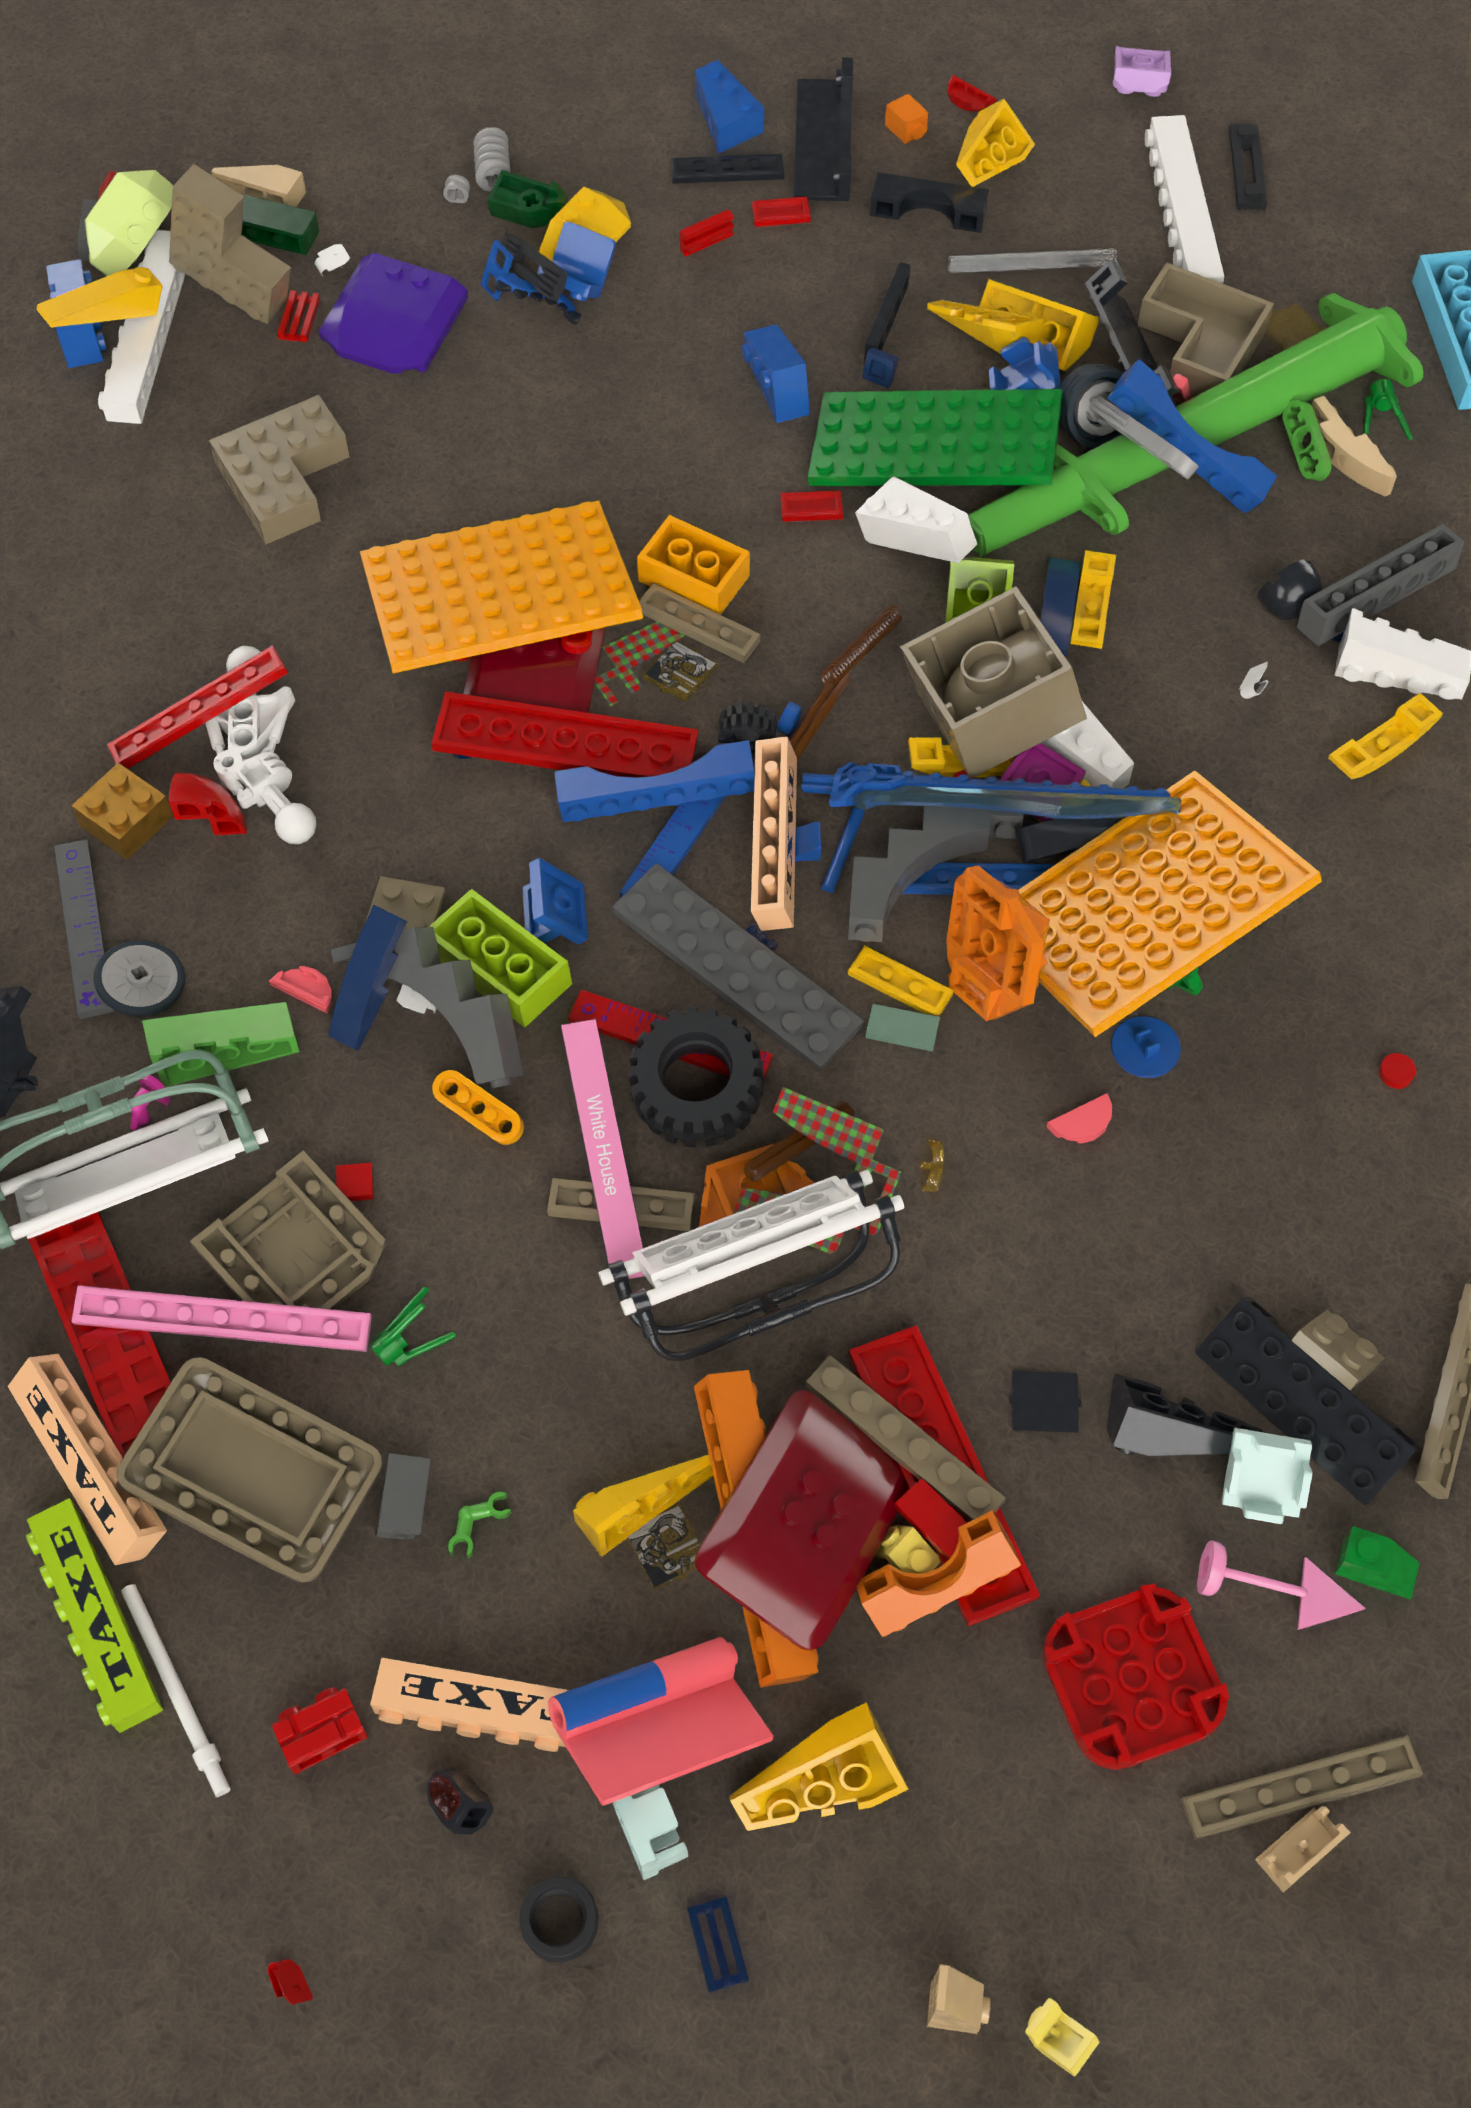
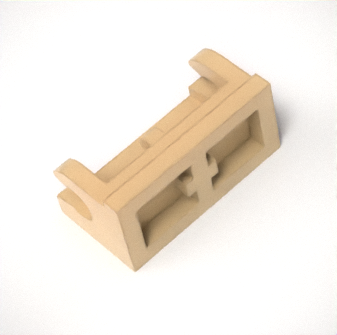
[1255,1806,1350,1893]

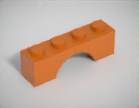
[857,1510,1021,1637]

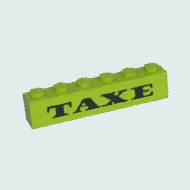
[26,1498,164,1733]

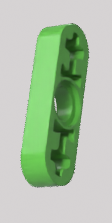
[1283,400,1332,481]

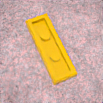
[848,946,954,1017]

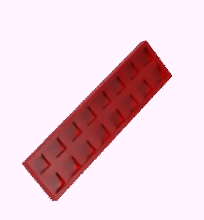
[28,1212,171,1458]

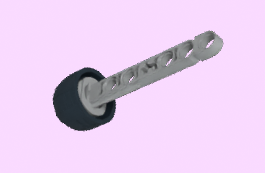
[1059,363,1199,480]

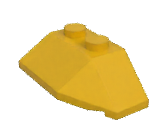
[539,187,631,261]

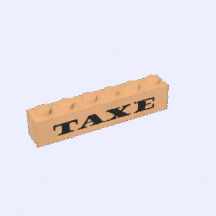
[751,737,797,931]
[8,1354,167,1565]
[370,1658,569,1752]

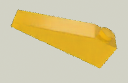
[956,99,1035,187]
[36,267,163,328]
[979,279,1099,371]
[927,300,1044,354]
[573,1454,713,1557]
[729,1702,908,1831]

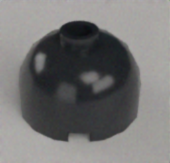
[1257,559,1323,620]

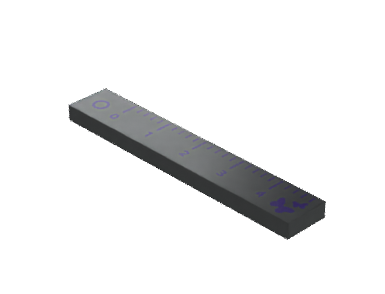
[54,839,114,1019]

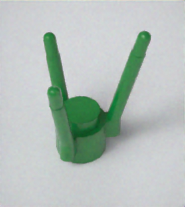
[1363,379,1413,440]
[369,1287,456,1367]

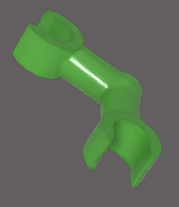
[448,1492,511,1559]

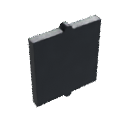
[1009,1371,1082,1433]

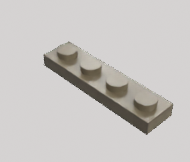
[639,583,761,663]
[547,1178,694,1231]

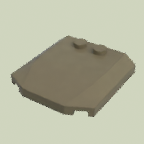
[190,1150,386,1310]

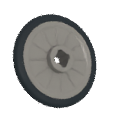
[94,940,185,1016]

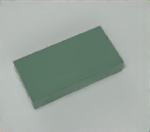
[866,1004,940,1052]

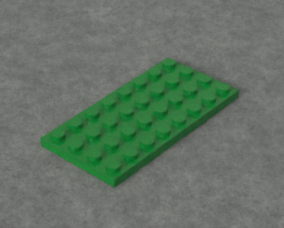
[808,389,1062,486]

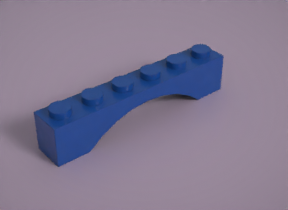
[1108,359,1277,513]
[555,740,755,822]

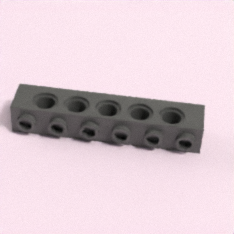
[1297,524,1465,646]

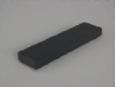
[671,154,784,184]
[864,262,910,363]

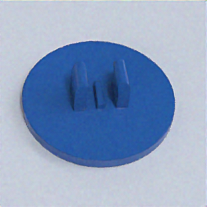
[1111,1016,1181,1078]

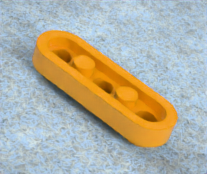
[432,1070,524,1145]

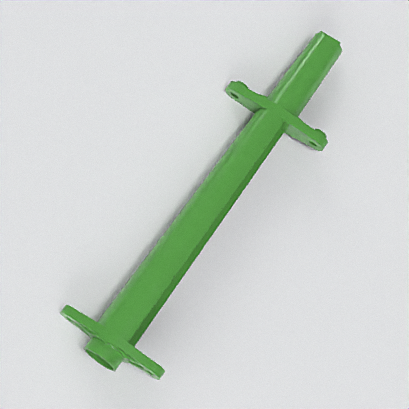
[968,293,1423,557]

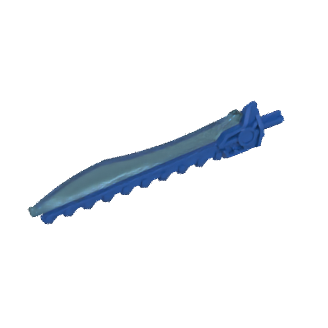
[802,762,1181,819]

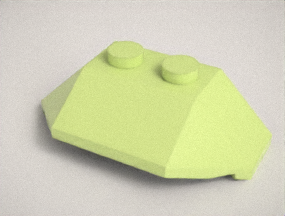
[85,170,174,276]

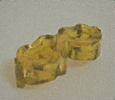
[921,1140,944,1192]

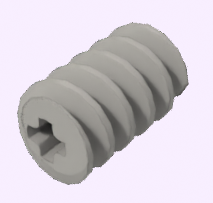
[473,127,510,191]

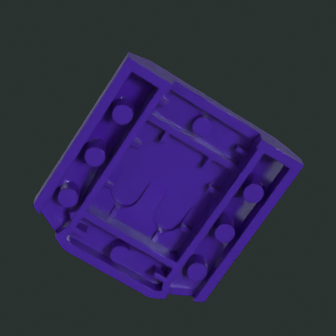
[319,253,469,374]

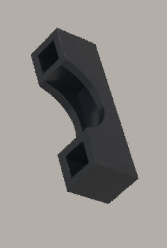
[870,172,989,233]

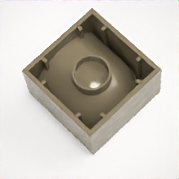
[900,587,1087,779]

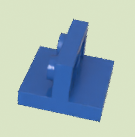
[522,858,588,944]

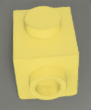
[875,1525,940,1573]
[1025,1998,1100,2077]

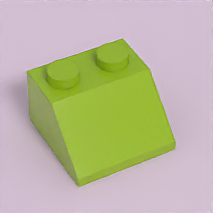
[945,557,1014,622]

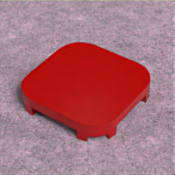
[1042,1584,1229,1770]

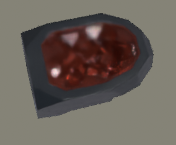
[427,1768,494,1834]

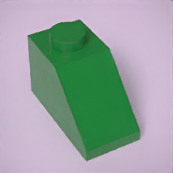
[1335,1526,1420,1600]

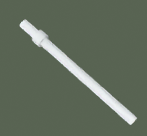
[121,1584,231,1797]

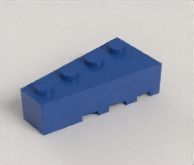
[46,259,107,368]

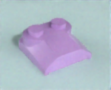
[1113,46,1171,97]

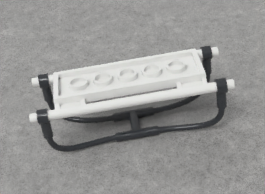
[598,1170,904,1361]

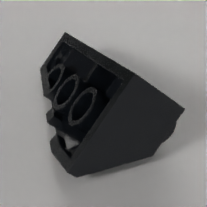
[1107,1374,1263,1456]

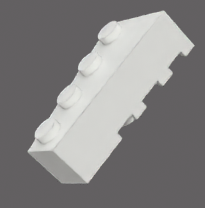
[855,477,977,563]
[1335,608,1471,700]
[1041,701,1134,789]

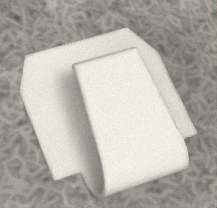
[315,244,350,276]
[1239,662,1268,699]
[396,984,436,1014]

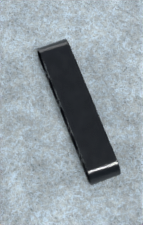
[1015,803,1144,863]

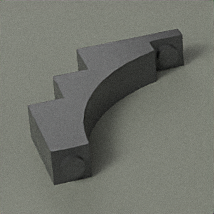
[848,801,1024,942]
[331,927,524,1089]

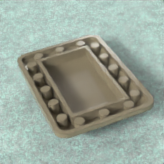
[117,1357,382,1583]

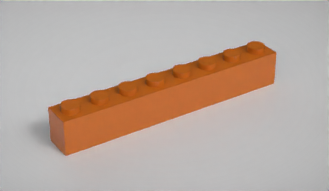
[694,1370,818,1688]

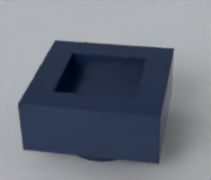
[862,347,899,388]

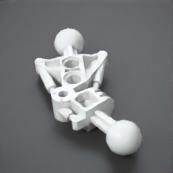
[205,646,316,844]

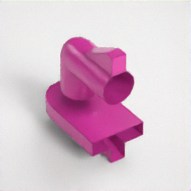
[130,1075,171,1131]

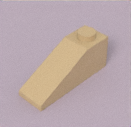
[211,165,306,207]
[927,1964,990,2034]

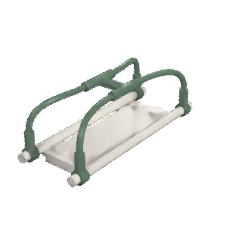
[0,1050,269,1250]

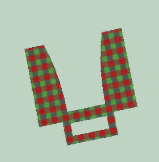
[595,621,685,707]
[733,1087,901,1254]

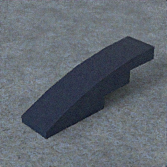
[1040,558,1080,656]
[329,905,407,1051]

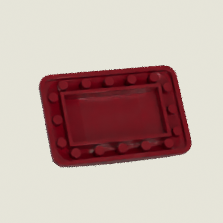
[463,627,606,713]
[695,1391,908,1651]

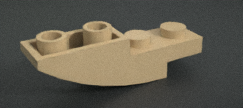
[1312,396,1397,496]

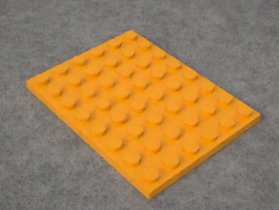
[360,501,643,673]
[1018,771,1322,1037]

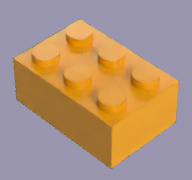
[637,515,750,615]

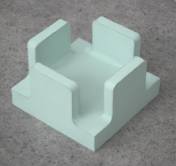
[1222,1428,1312,1524]
[612,1785,688,1880]

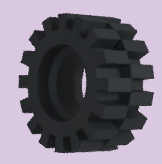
[718,702,777,756]

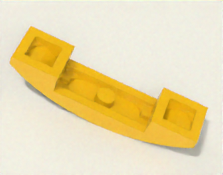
[1070,550,1116,649]
[1328,693,1443,779]
[908,738,1018,777]

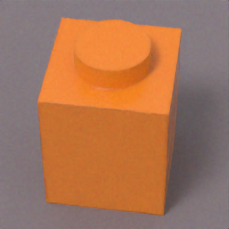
[885,94,928,144]

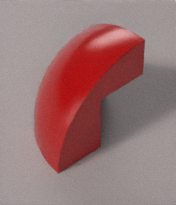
[169,772,247,835]

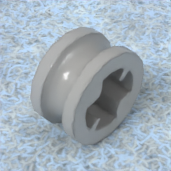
[443,175,470,203]

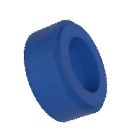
[777,701,802,736]

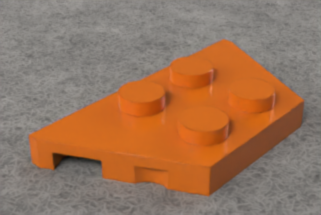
[698,1144,814,1227]

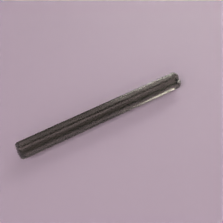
[947,248,1117,273]

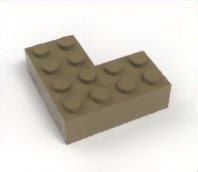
[169,164,291,324]
[1137,262,1274,396]
[209,395,350,544]

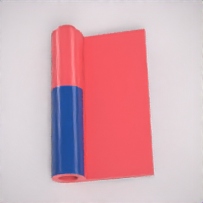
[548,1637,773,1806]

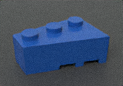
[695,60,764,154]
[741,324,810,423]

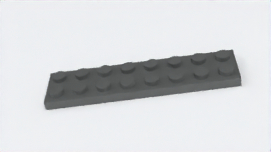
[612,863,864,1072]

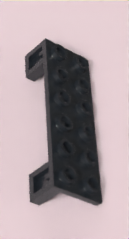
[793,57,853,201]
[1085,259,1179,407]
[1196,1297,1422,1505]

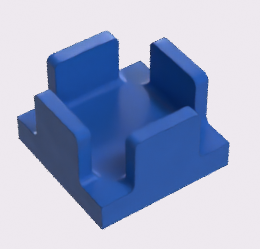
[989,337,1061,390]

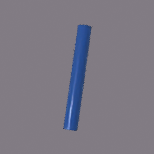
[821,807,865,893]

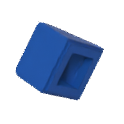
[795,822,821,861]

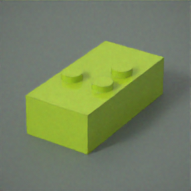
[429,889,573,1028]

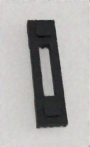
[1229,124,1267,210]
[497,232,568,301]

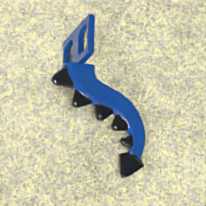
[480,240,582,325]

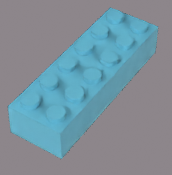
[1412,250,1471,410]

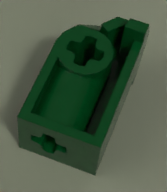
[487,170,569,228]

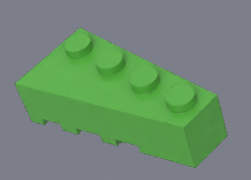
[142,1002,300,1087]

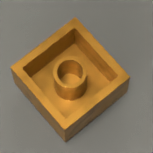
[72,763,173,860]

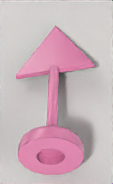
[1197,1540,1366,1630]

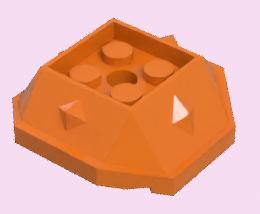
[946,865,1050,1021]

